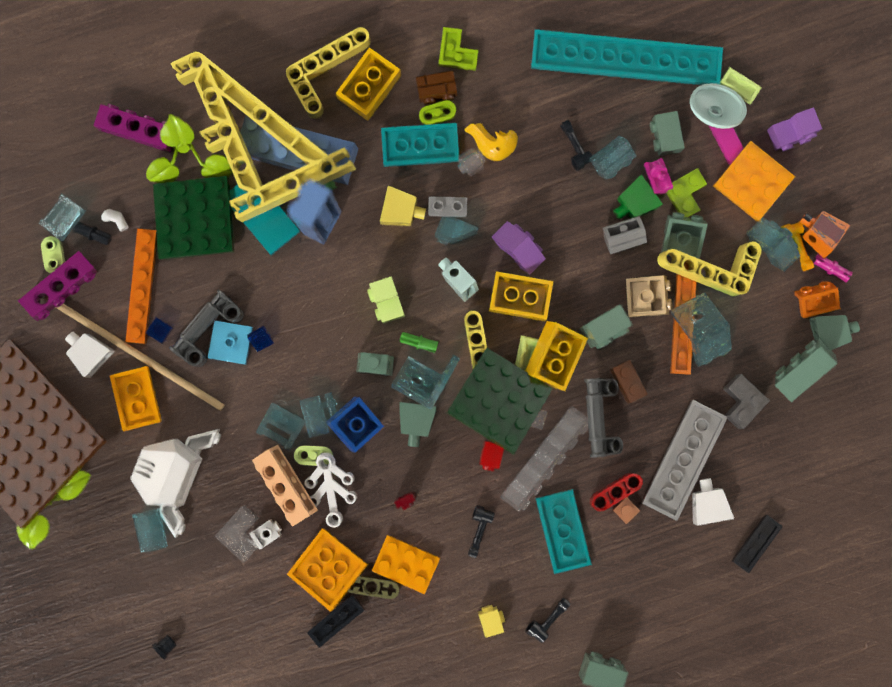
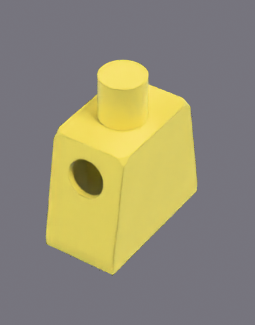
[380,186,426,226]

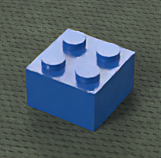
[326,397,384,452]

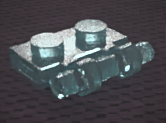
[300,392,337,438]

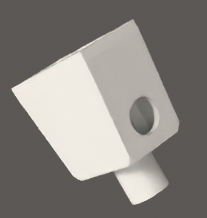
[65,332,115,378]
[692,478,734,526]

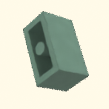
[650,111,685,156]

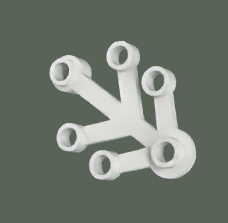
[305,453,358,528]

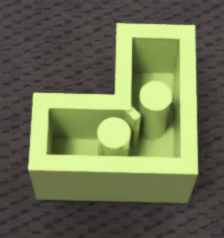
[367,277,405,324]

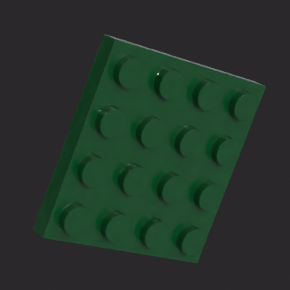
[153,176,235,260]
[446,348,553,455]

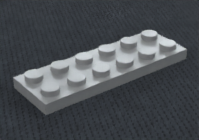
[641,400,728,521]

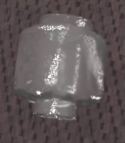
[457,148,486,177]

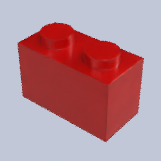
[479,441,504,472]

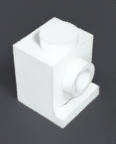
[250,519,282,550]

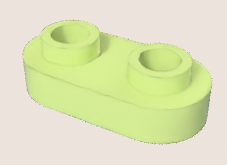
[41,236,65,273]
[294,445,333,466]

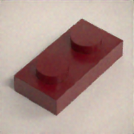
[394,491,416,510]

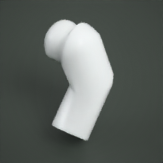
[101,209,129,231]

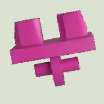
[644,158,673,195]

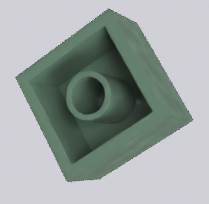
[579,651,628,687]

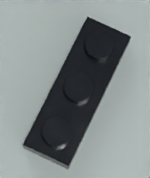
[732,514,783,573]
[307,594,365,648]

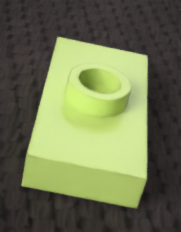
[720,67,762,104]
[515,335,539,371]

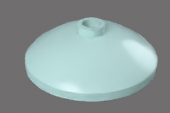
[690,84,747,129]

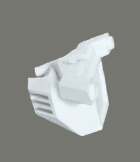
[131,429,221,538]

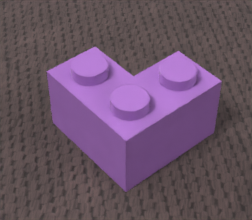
[767,107,822,151]
[492,221,546,275]

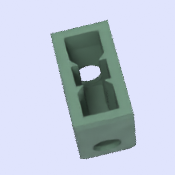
[809,315,860,350]
[356,352,394,376]
[400,402,436,447]

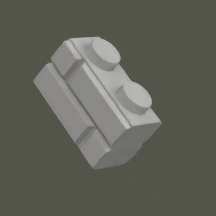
[603,216,647,254]

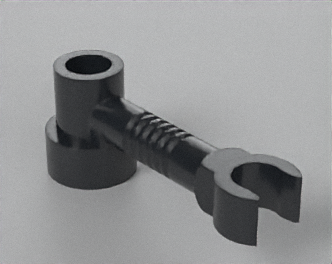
[560,120,594,171]
[468,505,495,558]
[525,597,571,643]

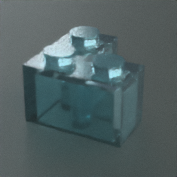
[747,217,800,272]

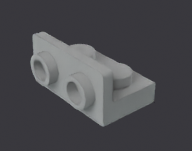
[428,197,467,217]

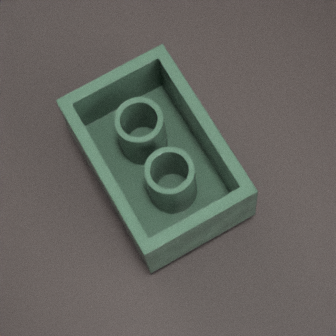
[580,305,632,349]
[775,338,837,402]

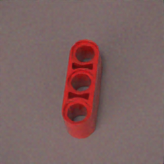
[590,473,643,511]

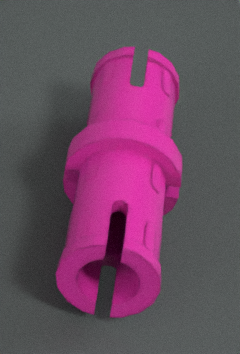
[813,254,853,282]

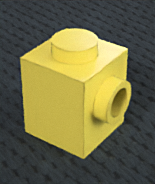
[478,605,505,638]

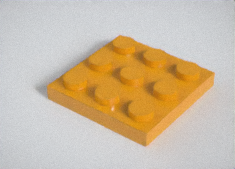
[713,141,796,222]
[287,528,368,612]

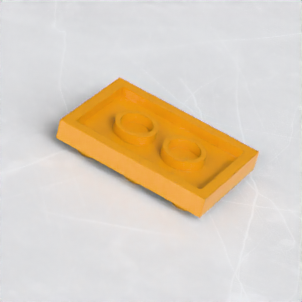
[109,366,162,431]
[372,534,440,594]

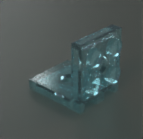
[671,292,732,367]
[391,355,460,410]

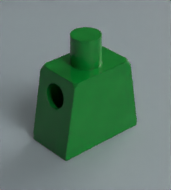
[613,175,663,220]

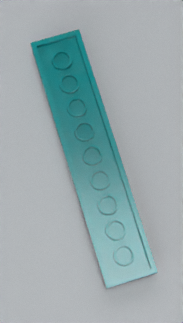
[531,30,723,85]

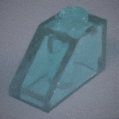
[435,217,479,245]

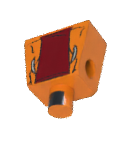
[799,211,850,259]

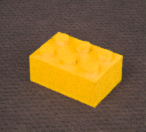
[336,47,401,121]
[489,271,553,321]
[525,321,588,391]

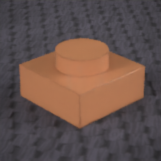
[612,497,640,524]

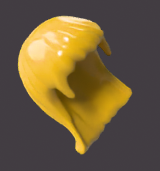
[464,123,518,161]

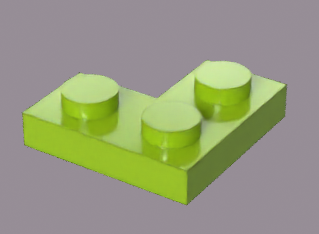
[439,27,478,71]
[667,168,707,218]

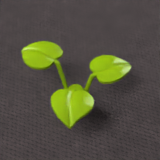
[146,114,233,183]
[17,470,91,549]

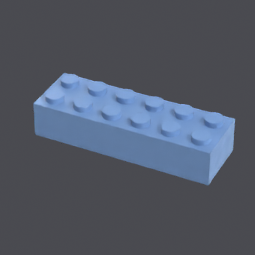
[240,115,358,185]
[288,179,342,245]

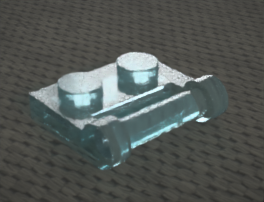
[39,193,86,241]
[256,402,306,451]

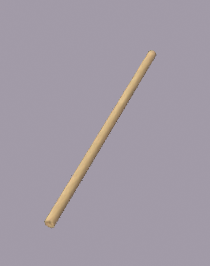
[44,296,225,411]

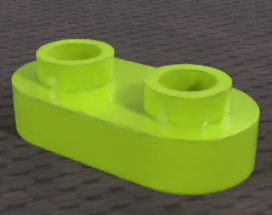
[419,100,456,125]

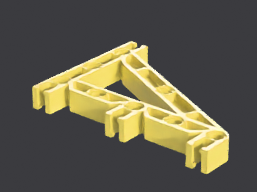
[171,52,356,222]

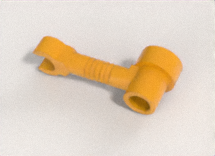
[780,222,814,271]

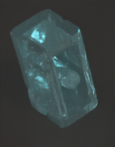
[590,135,636,180]
[132,509,168,553]

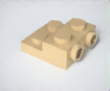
[626,275,673,317]

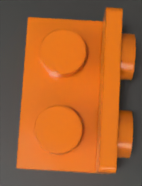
[794,281,840,318]

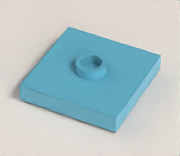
[208,321,253,365]

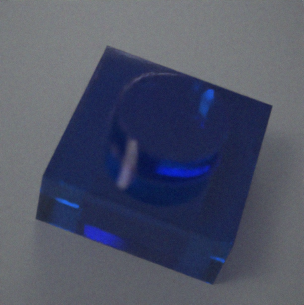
[146,317,173,344]
[247,326,274,352]

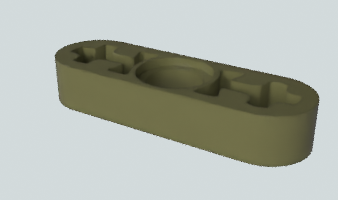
[348,575,400,599]

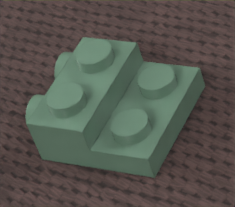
[661,212,708,259]

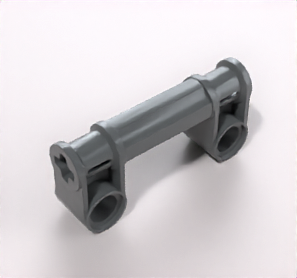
[169,289,244,367]
[584,378,623,457]

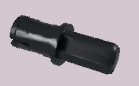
[73,221,112,245]

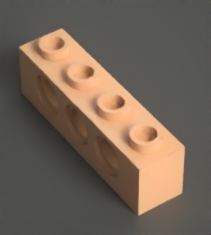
[252,445,318,526]

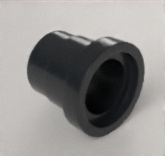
[152,635,177,660]

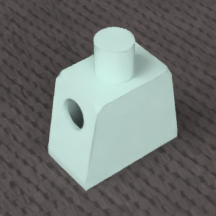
[438,258,479,302]

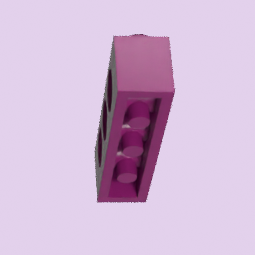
[93,104,172,153]
[18,251,97,321]

